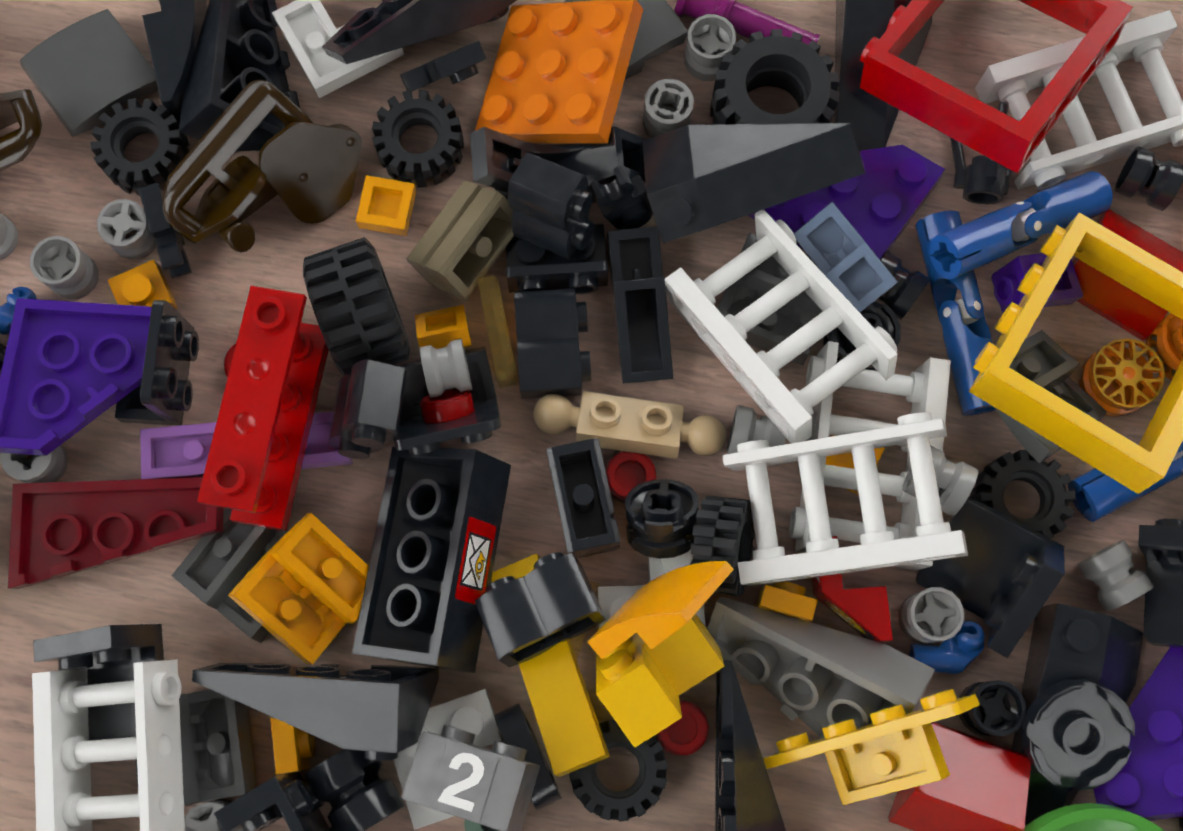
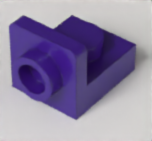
[991,253,1084,314]

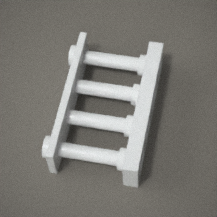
[975,10,1183,190]
[664,209,898,443]
[789,341,951,571]
[722,412,968,586]
[32,659,185,831]

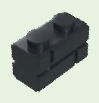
[546,438,621,558]

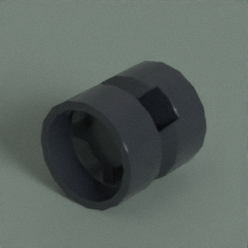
[305,749,405,831]

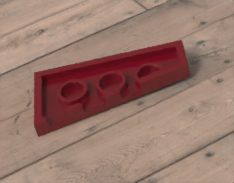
[8,477,224,589]

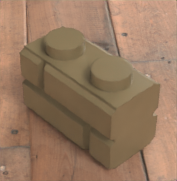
[406,180,514,301]

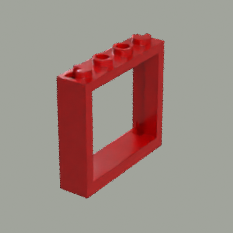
[860,0,1133,174]

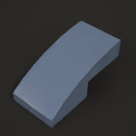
[794,202,898,313]

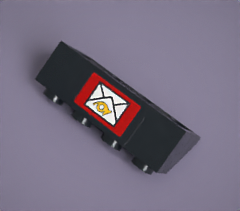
[352,446,511,673]

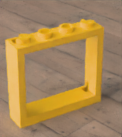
[968,213,1183,494]

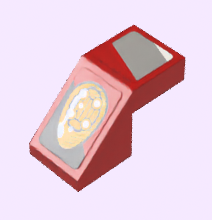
[811,536,893,643]

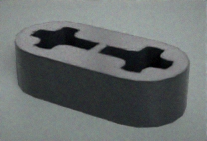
[494,703,562,811]

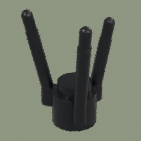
[950,100,1012,205]

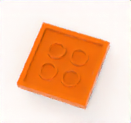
[475,0,644,144]

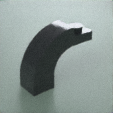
[470,126,646,203]

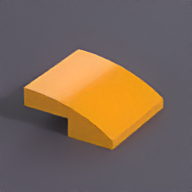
[228,513,369,665]
[587,561,734,659]

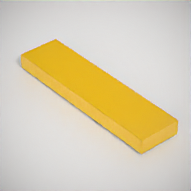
[491,554,610,777]

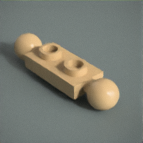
[533,391,726,459]

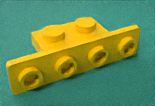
[763,689,980,805]

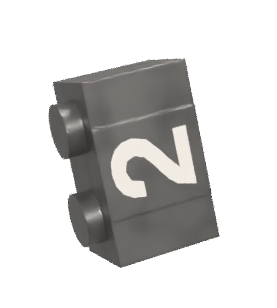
[401,725,540,831]

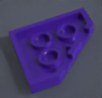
[747,144,945,261]
[0,298,152,456]
[1093,647,1183,821]

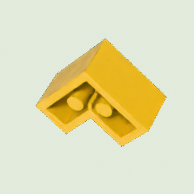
[596,614,725,748]

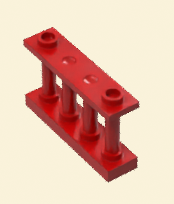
[197,285,329,532]

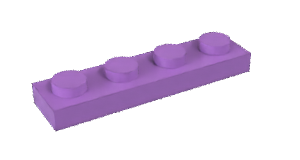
[140,411,353,479]

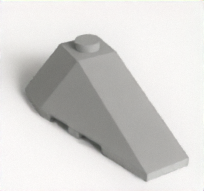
[707,597,935,739]

